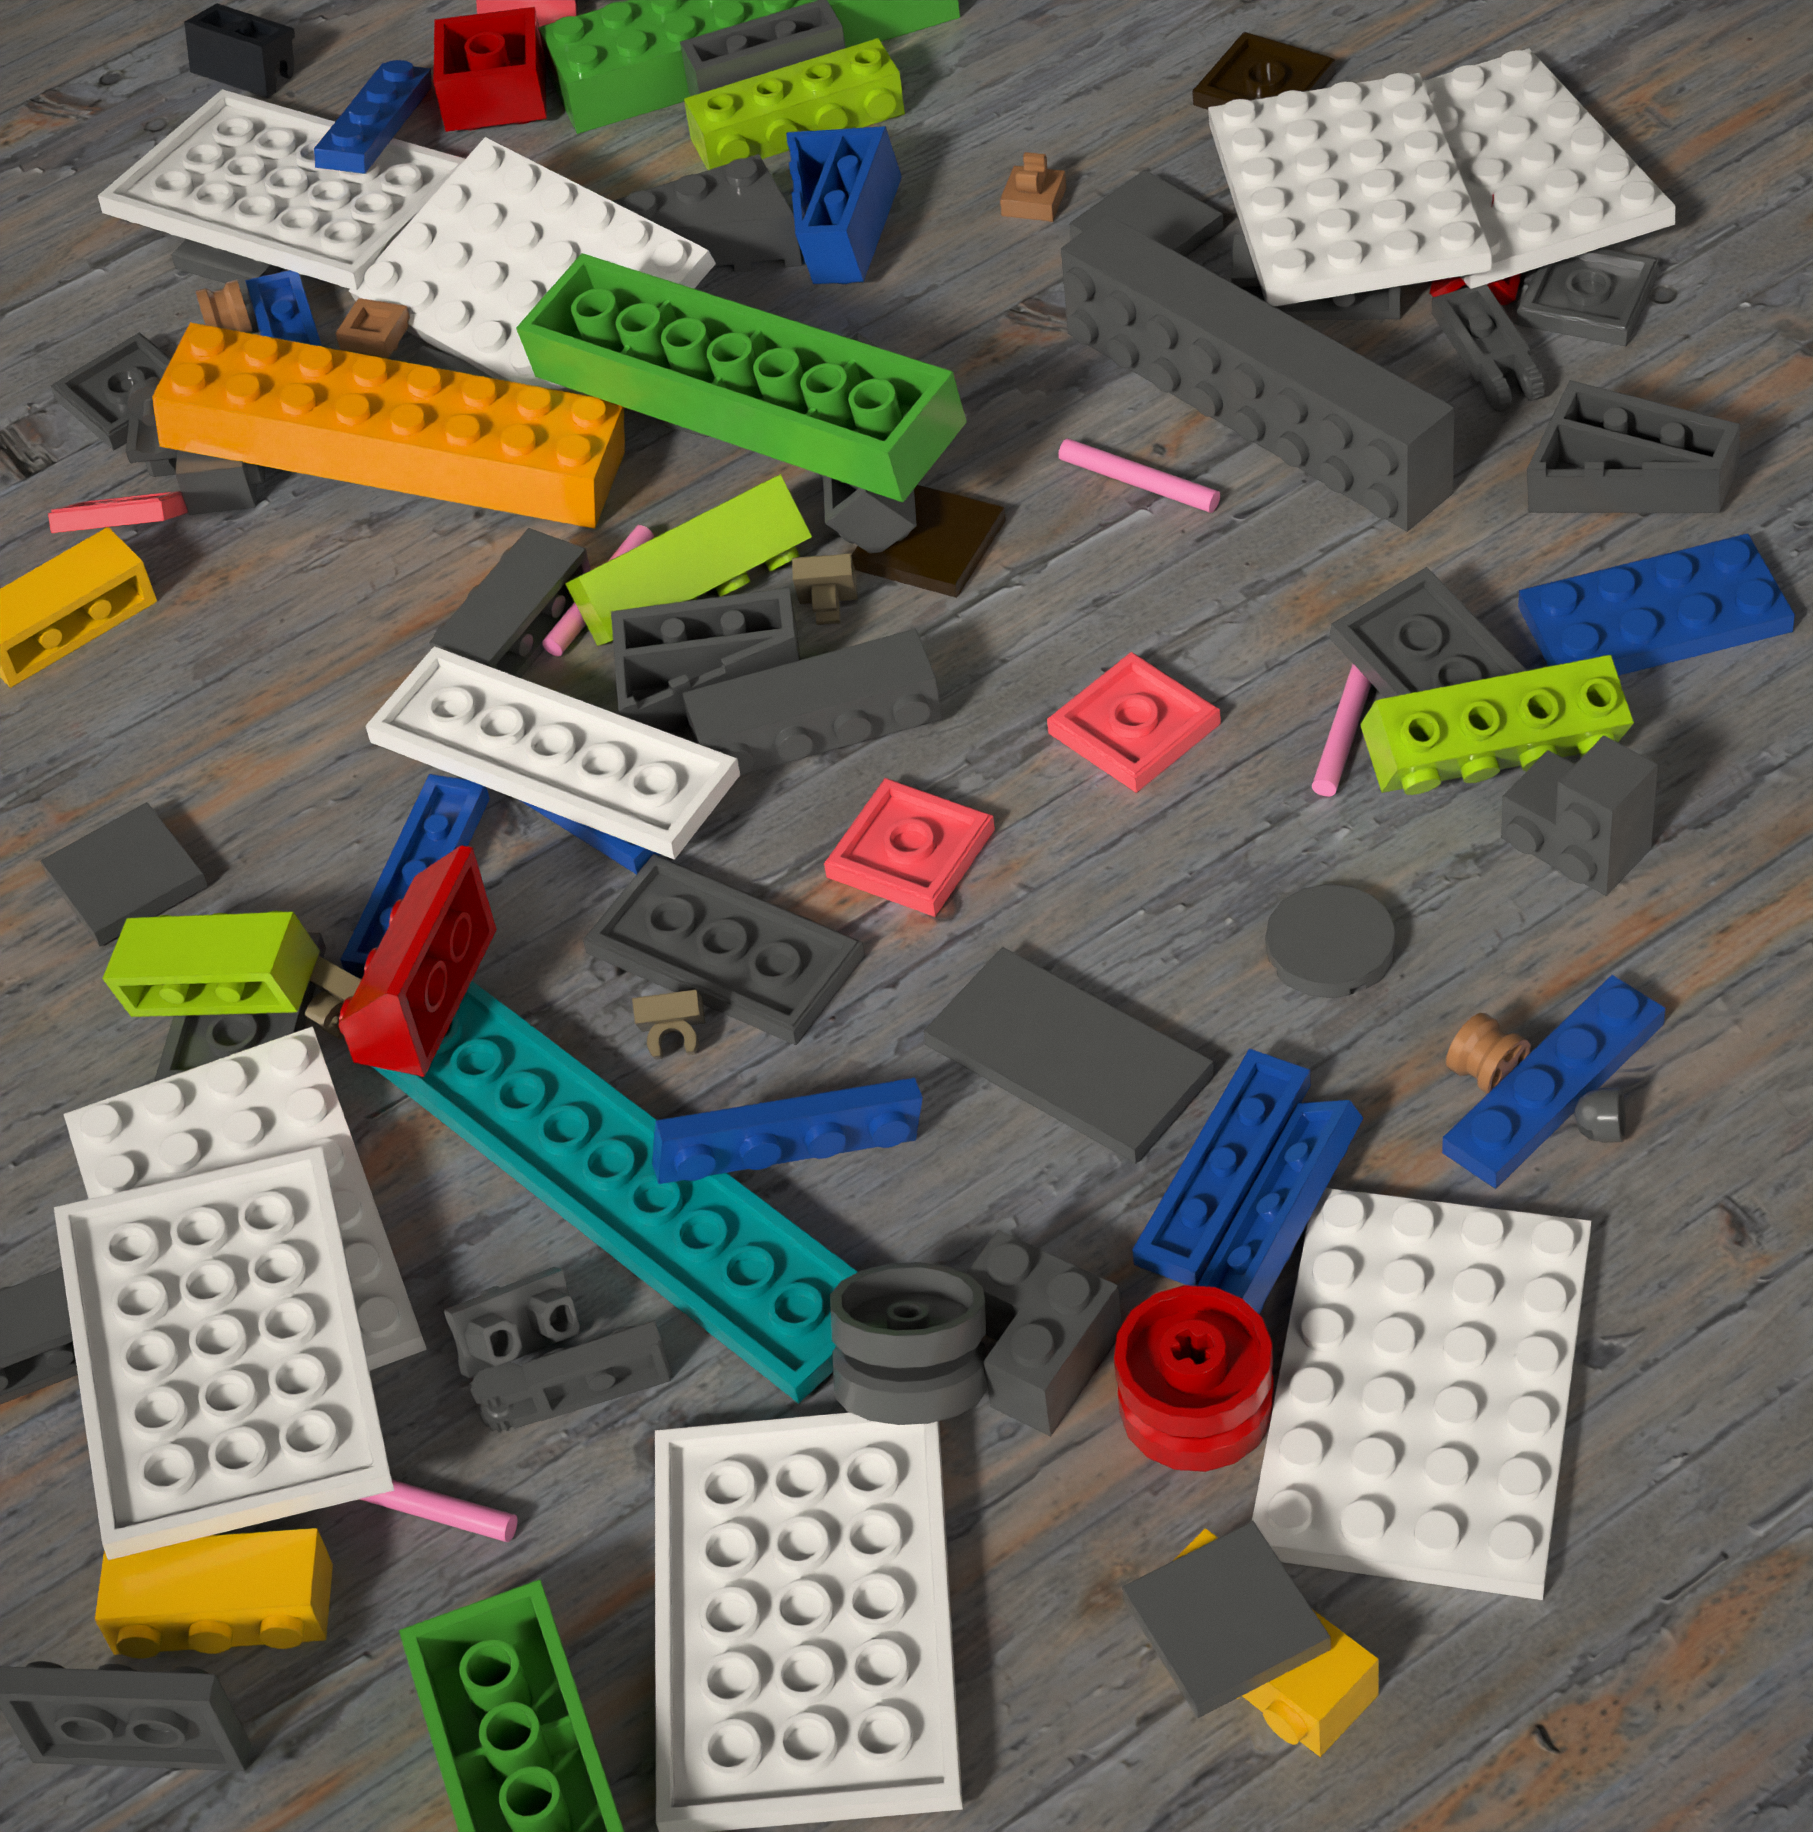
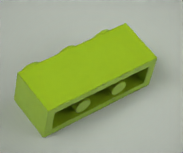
[102,910,320,1017]

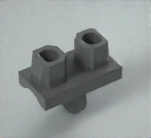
[126,377,178,477]
[444,1267,580,1378]

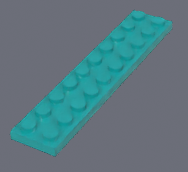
[371,981,857,1404]

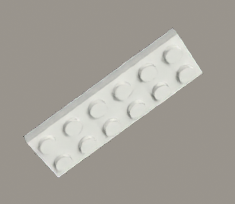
[366,646,740,860]

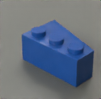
[786,126,902,284]

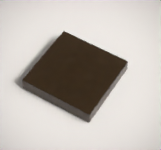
[1192,32,1336,110]
[851,485,1006,598]

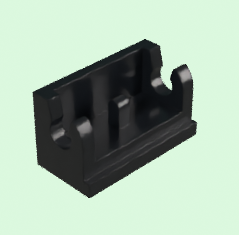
[184,3,295,98]

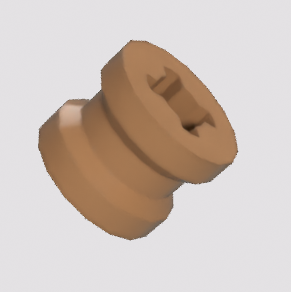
[196,279,253,333]
[1446,1013,1531,1094]

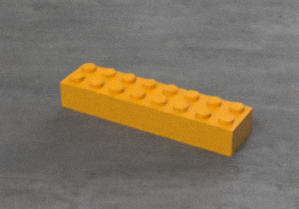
[152,322,625,529]

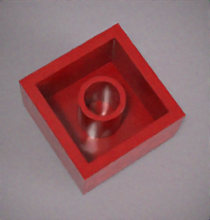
[433,7,547,132]

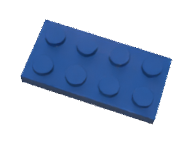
[1518,533,1795,676]

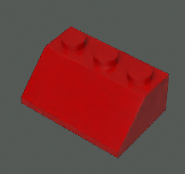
[339,845,497,1077]

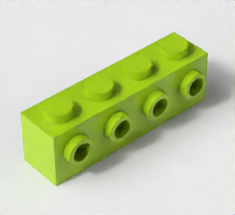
[684,38,905,170]
[565,474,812,646]
[1360,655,1634,795]

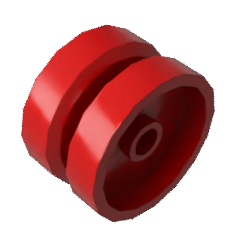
[1114,1285,1274,1472]

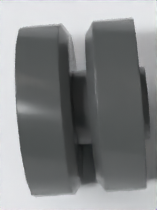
[830,1262,987,1425]

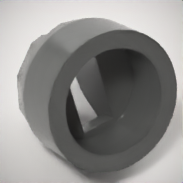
[1574,1088,1626,1143]

